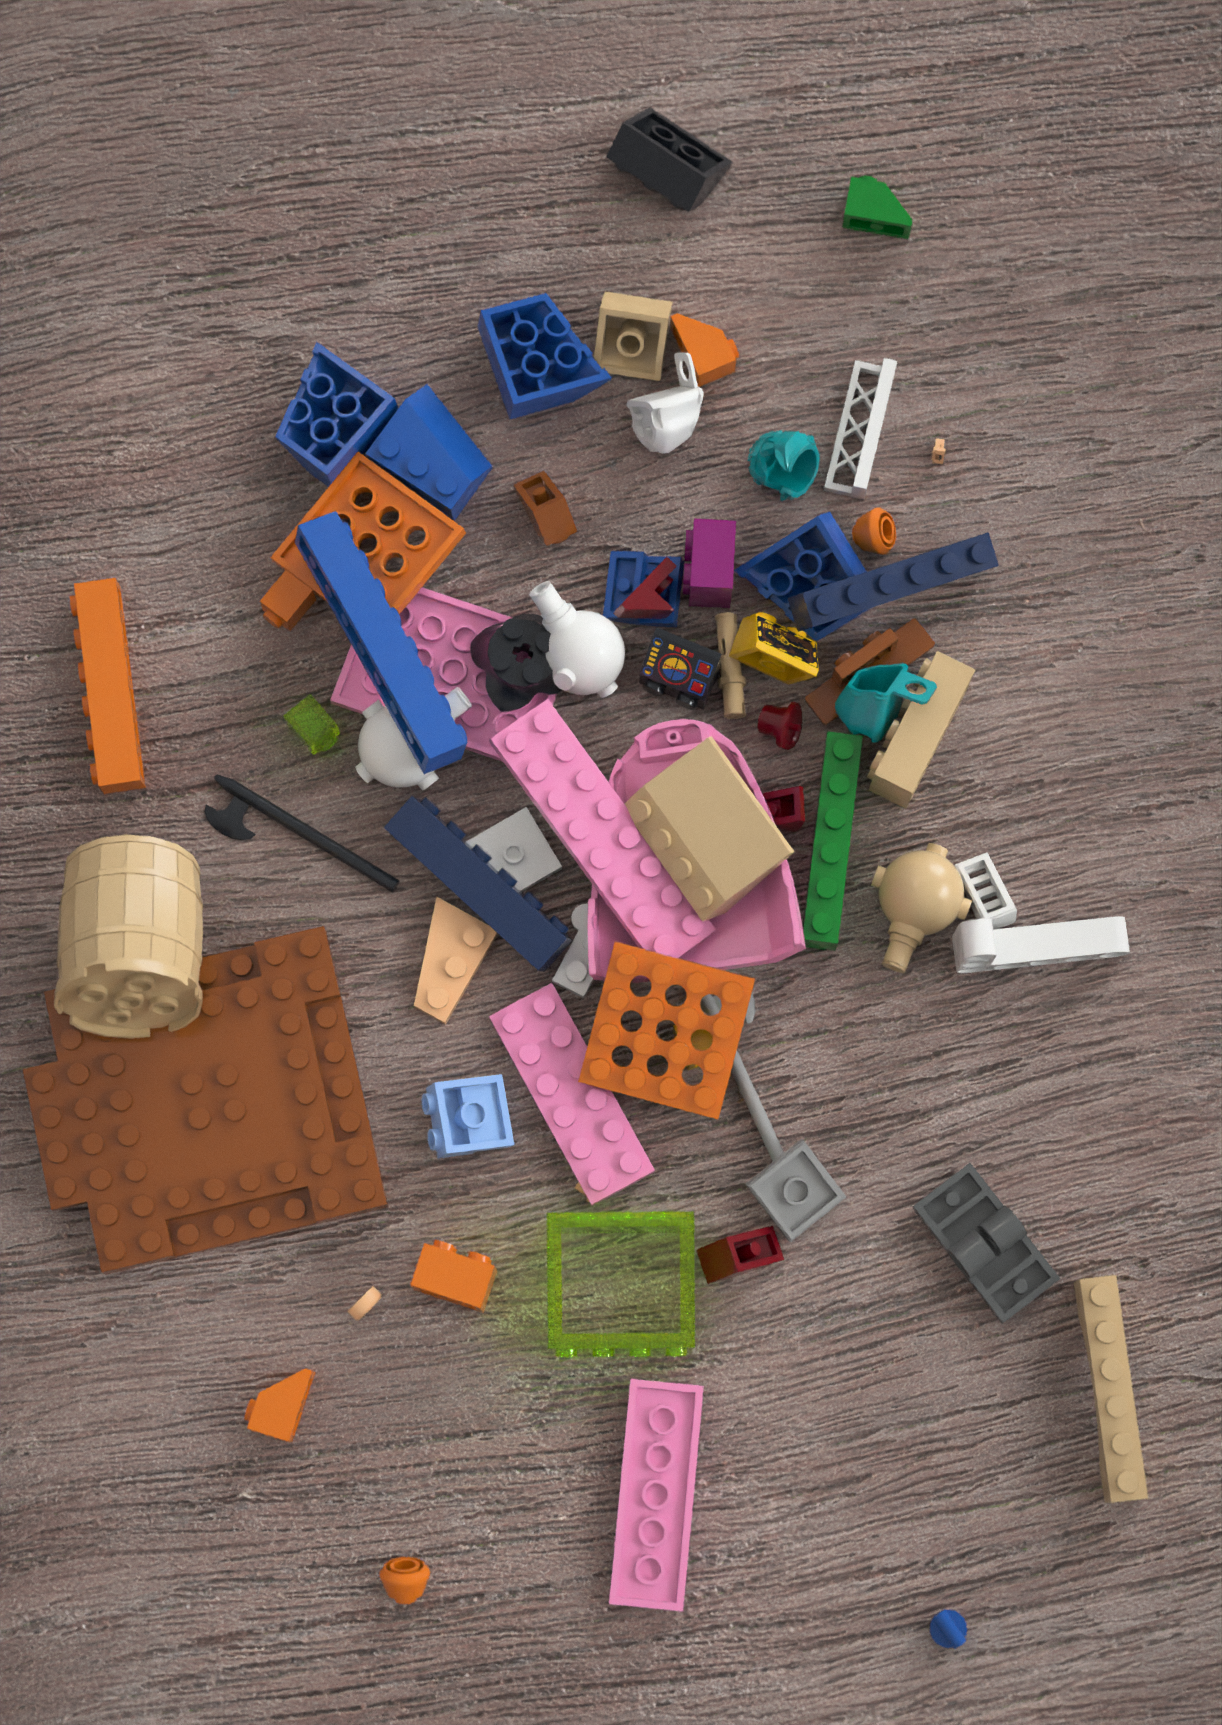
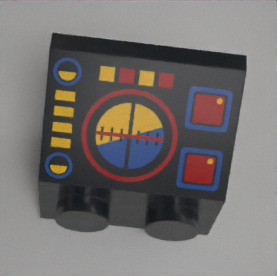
[639,627,722,710]

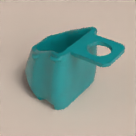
[835,663,937,743]

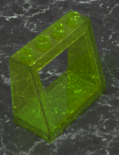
[547,1211,695,1358]

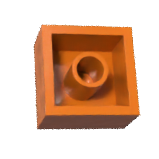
[410,1240,497,1313]

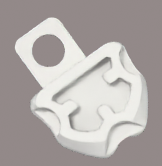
[627,352,703,454]

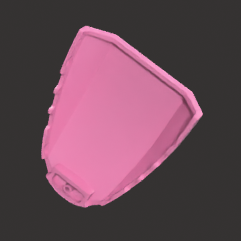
[588,719,806,983]

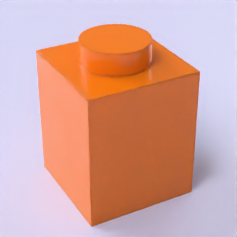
[260,570,316,631]

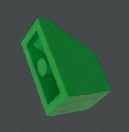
[842,176,913,240]

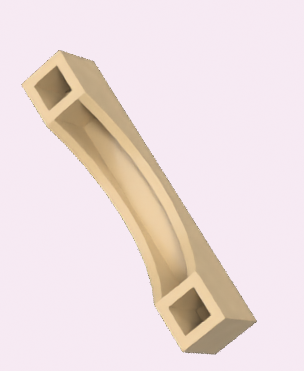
[1074,1275,1148,1503]

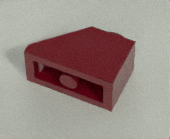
[696,1225,785,1284]

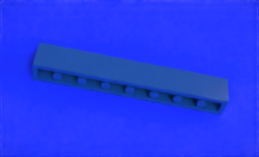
[295,511,468,774]

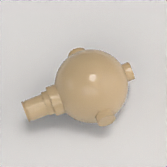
[871,843,972,973]

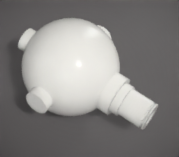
[529,581,625,698]
[355,687,472,791]

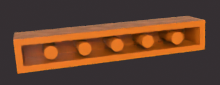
[70,578,146,794]

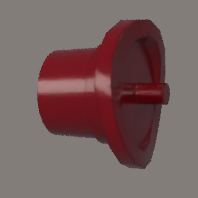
[757,702,803,750]

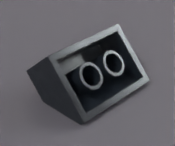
[606,107,732,212]

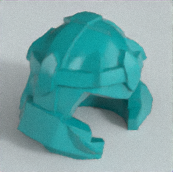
[747,430,820,501]

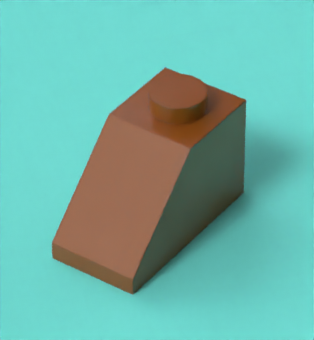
[513,471,578,546]

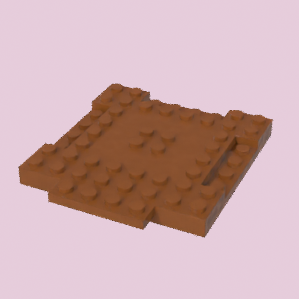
[23,926,389,1275]

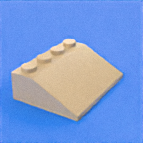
[624,736,794,921]

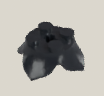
[470,614,563,712]

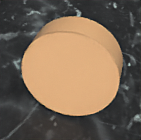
[347,1286,382,1321]

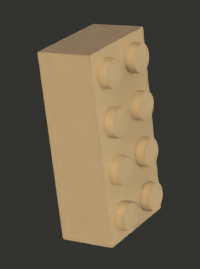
[867,651,975,809]

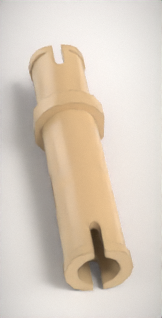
[715,612,746,719]

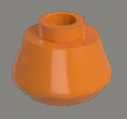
[852,507,896,555]
[379,1557,430,1604]

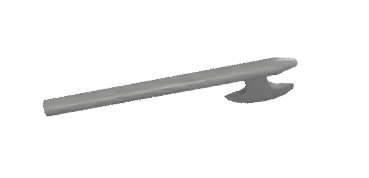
[701,970,784,1161]

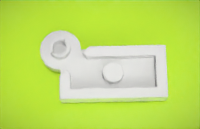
[552,904,594,999]

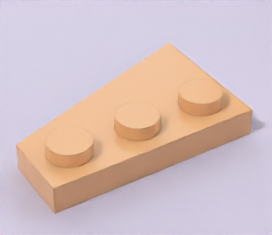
[414,896,498,1025]

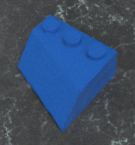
[477,293,612,419]
[275,342,398,487]
[365,384,492,521]
[734,512,876,642]

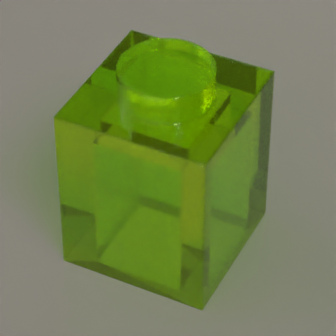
[283,694,340,755]

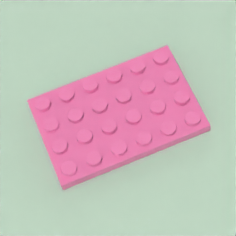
[330,587,557,762]

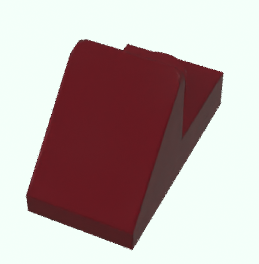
[613,557,677,619]
[762,786,805,832]

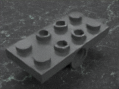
[912,1163,1061,1324]

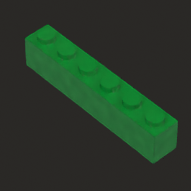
[802,731,863,951]

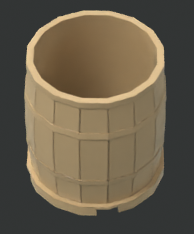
[54,835,203,1039]

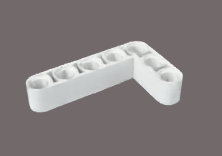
[952,917,1130,973]

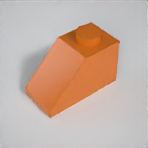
[670,313,739,387]
[244,1368,316,1443]

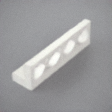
[824,358,897,500]

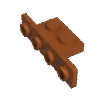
[805,618,935,725]

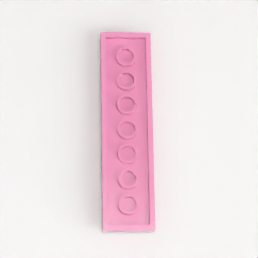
[489,699,716,958]

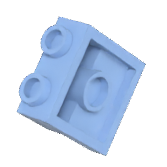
[421,1074,514,1159]

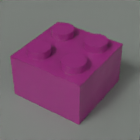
[682,518,736,608]

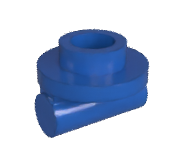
[929,1609,967,1649]

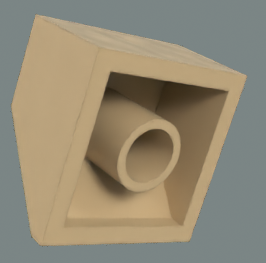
[594,291,672,381]

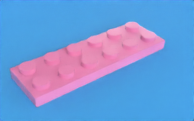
[489,983,655,1206]
[609,1379,704,1611]

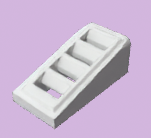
[955,853,1017,930]

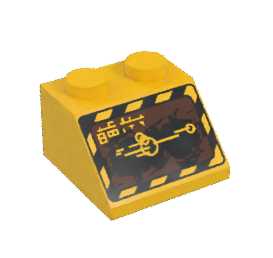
[728,612,819,685]

